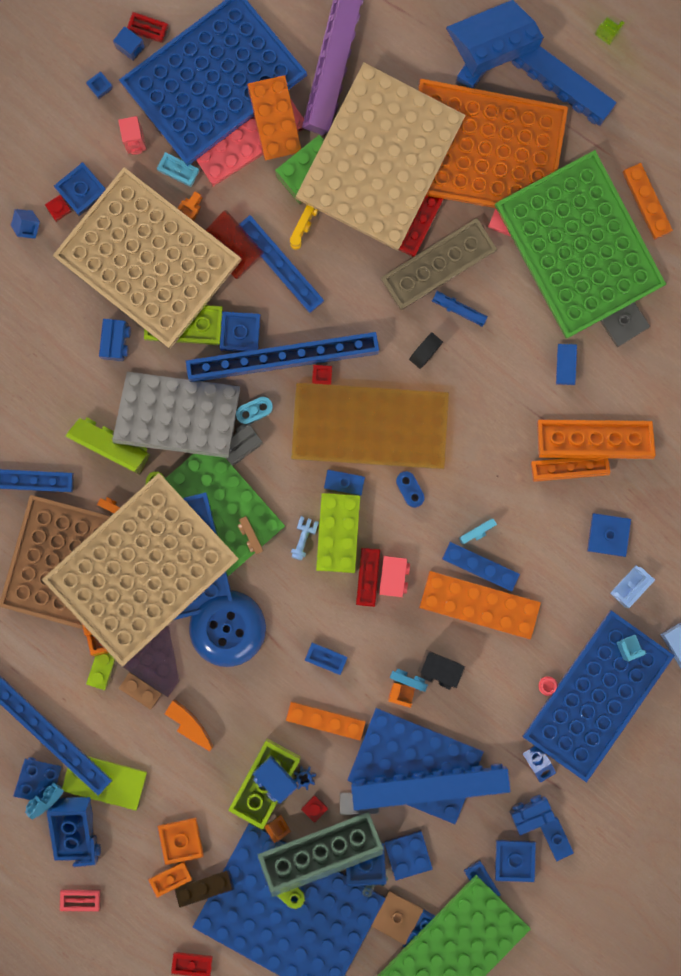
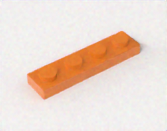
[622,163,673,240]
[531,458,611,482]
[286,701,365,741]

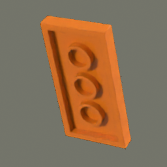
[247,75,301,161]

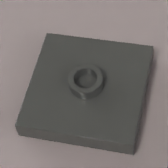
[600,302,650,348]

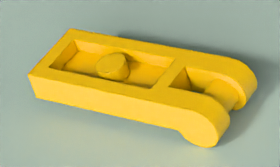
[290,205,319,250]

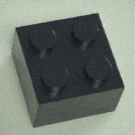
[418,650,465,690]

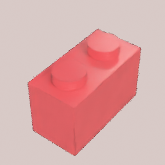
[118,116,147,155]
[379,556,410,597]

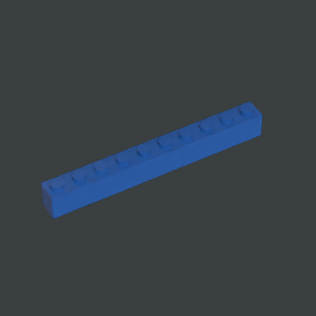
[186,332,379,382]

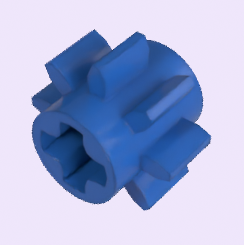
[293,765,316,790]

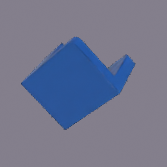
[113,27,145,61]
[11,209,40,239]

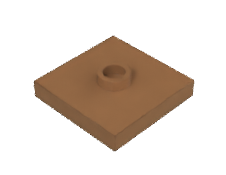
[371,890,423,945]

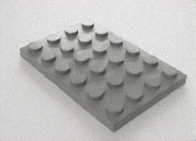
[113,372,240,458]

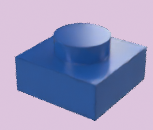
[86,71,113,99]

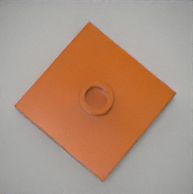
[158,817,204,865]

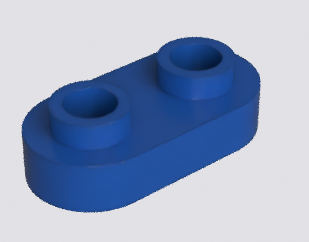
[396,471,424,508]

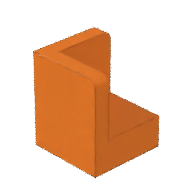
[388,681,415,708]

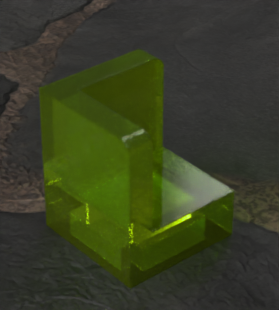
[595,17,625,45]

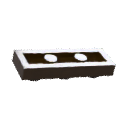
[174,870,235,908]

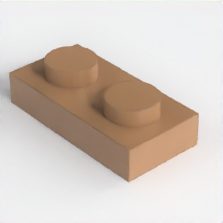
[238,516,264,554]
[119,672,162,710]

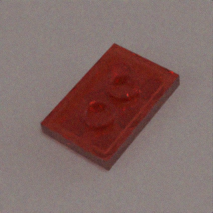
[206,210,264,279]

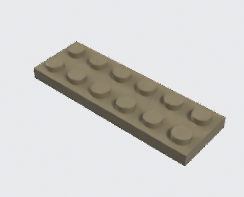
[381,218,497,311]

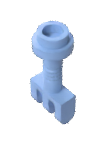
[291,516,319,560]

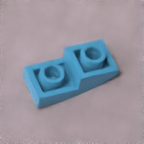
[25,782,64,820]

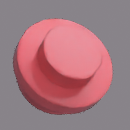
[538,676,558,696]

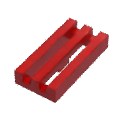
[127,12,169,43]

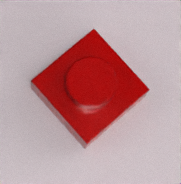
[44,195,72,222]
[312,365,332,386]
[301,794,328,823]

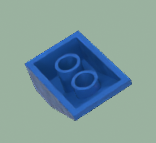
[47,797,93,861]

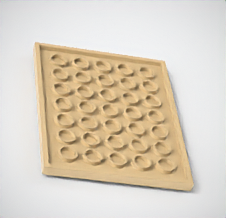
[295,63,465,251]
[53,167,242,349]
[42,473,239,667]

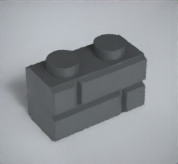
[227,424,263,466]

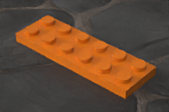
[537,420,656,459]
[419,571,541,640]

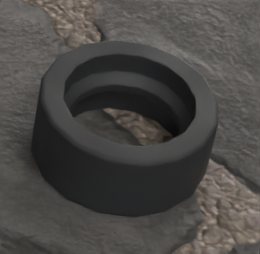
[409,332,443,369]

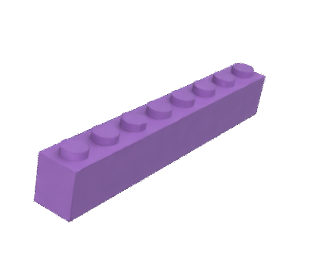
[302,0,364,135]

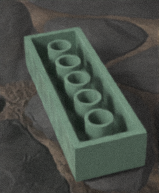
[258,812,383,897]

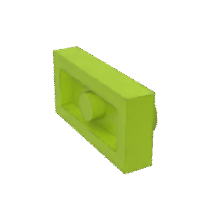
[86,653,115,690]

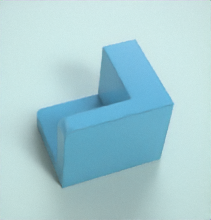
[616,635,646,661]

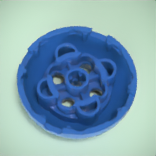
[189,590,266,667]

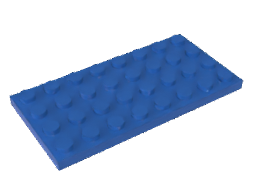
[522,610,675,783]

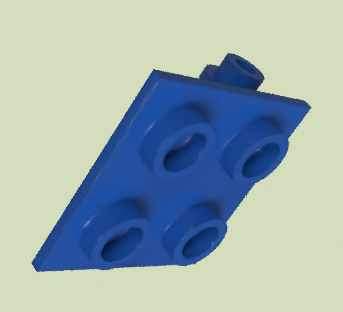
[13,757,62,800]

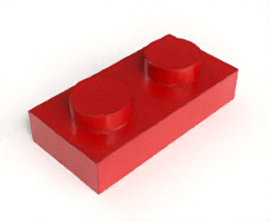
[171,952,213,976]

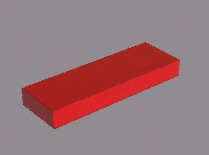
[356,548,380,607]

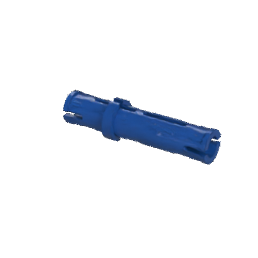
[432,291,488,327]

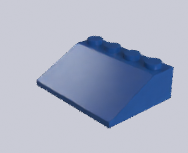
[446,0,544,77]

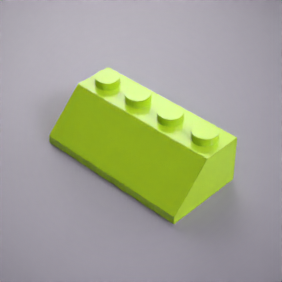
[65,417,151,475]

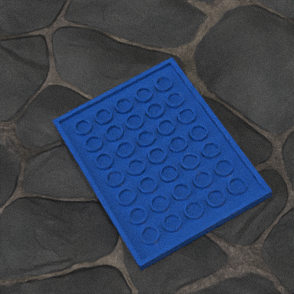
[119,0,307,166]
[192,823,385,976]

